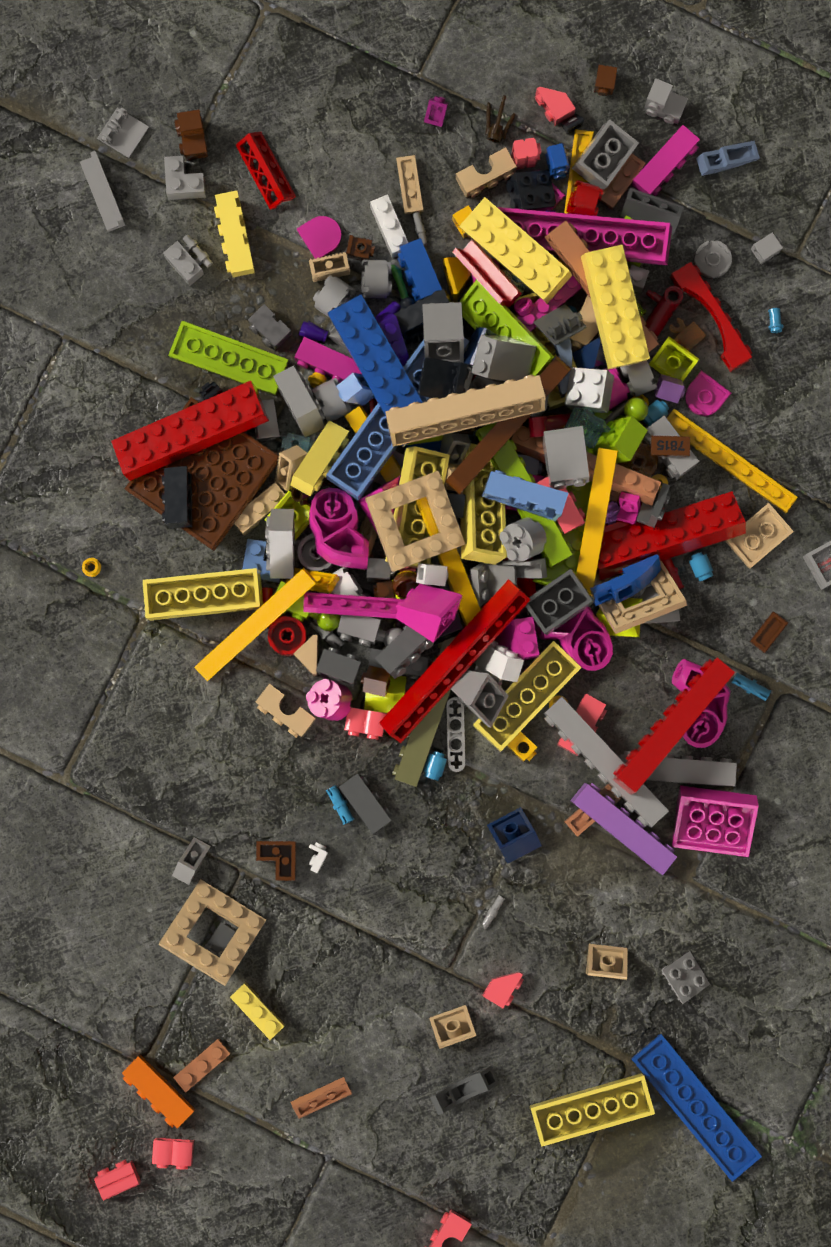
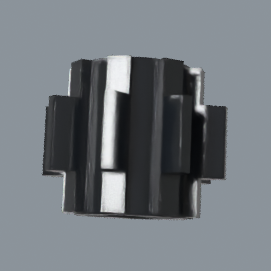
[199,381,223,400]

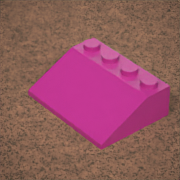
[672,785,759,857]

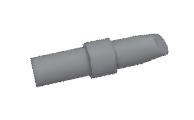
[412,212,427,247]
[482,895,505,930]

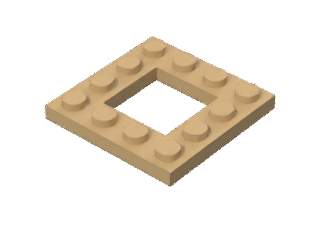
[365,471,465,572]
[594,561,687,634]
[159,879,266,986]

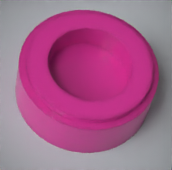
[514,297,534,316]

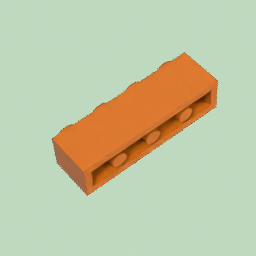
[122,1055,195,1129]

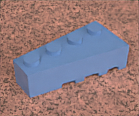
[482,470,568,521]

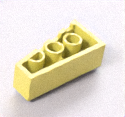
[214,191,255,277]
[290,420,349,496]

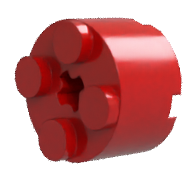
[566,180,603,216]
[268,616,307,656]

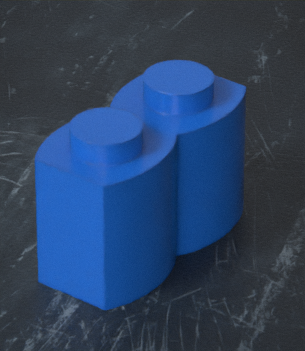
[545,143,570,180]

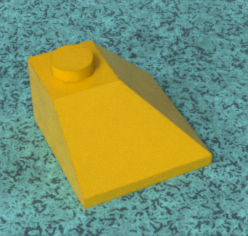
[443,257,471,303]

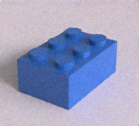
[397,238,442,302]

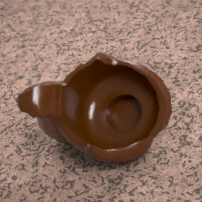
[392,570,420,597]

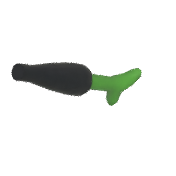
[391,264,423,343]

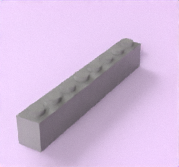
[544,697,669,827]

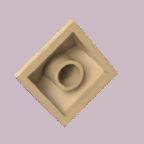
[294,635,319,676]
[586,944,628,980]
[429,1005,476,1049]

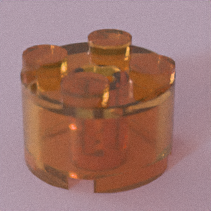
[618,443,658,478]

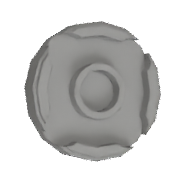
[694,240,732,279]

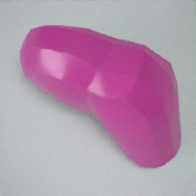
[309,488,369,570]
[531,607,613,671]
[672,659,731,748]

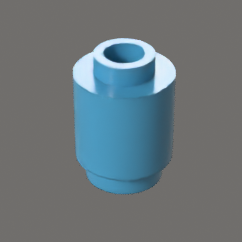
[642,400,669,427]
[689,552,714,582]
[423,751,447,781]

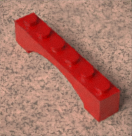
[670,262,752,372]

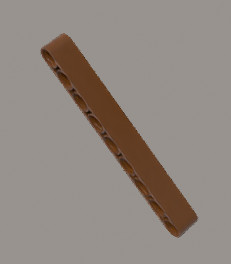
[445,356,572,494]

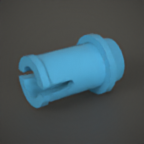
[768,308,784,333]

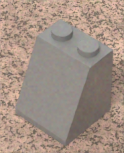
[423,302,464,363]
[471,335,537,381]
[543,426,589,489]
[450,670,509,728]

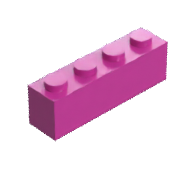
[631,125,700,196]
[294,337,361,383]

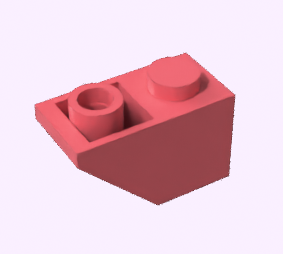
[535,87,575,126]
[482,972,524,1008]

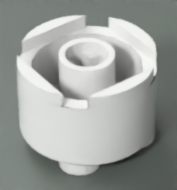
[331,567,365,596]

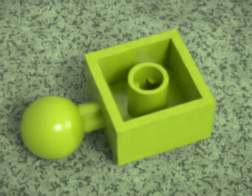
[593,398,648,464]
[276,581,341,631]

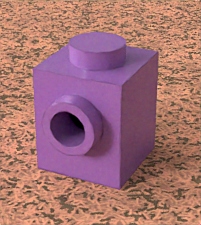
[654,374,686,403]

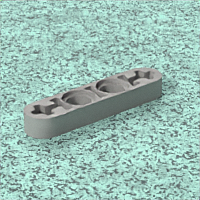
[446,697,465,772]

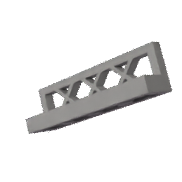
[80,151,125,232]

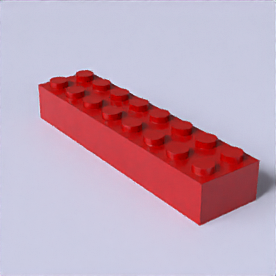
[111,380,269,481]
[597,491,746,580]
[612,657,735,795]

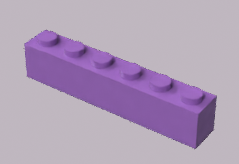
[570,783,677,875]

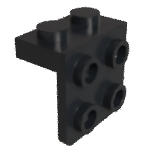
[506,170,556,210]
[418,357,469,399]

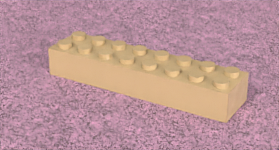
[385,375,545,447]

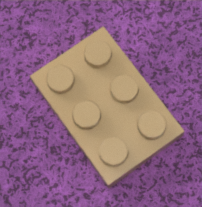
[725,503,794,569]

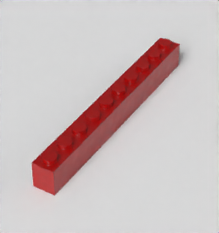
[379,579,531,743]

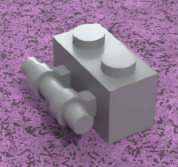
[163,235,213,286]

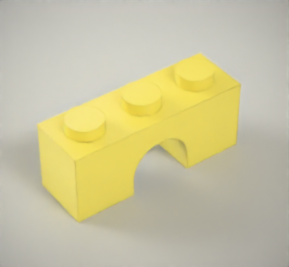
[230,982,285,1040]

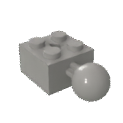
[337,615,403,647]

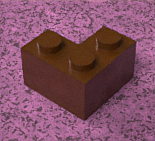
[174,109,208,161]
[256,841,297,881]

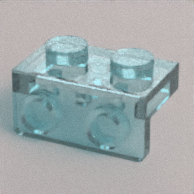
[564,407,611,448]

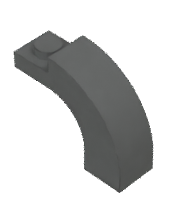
[430,1066,500,1115]

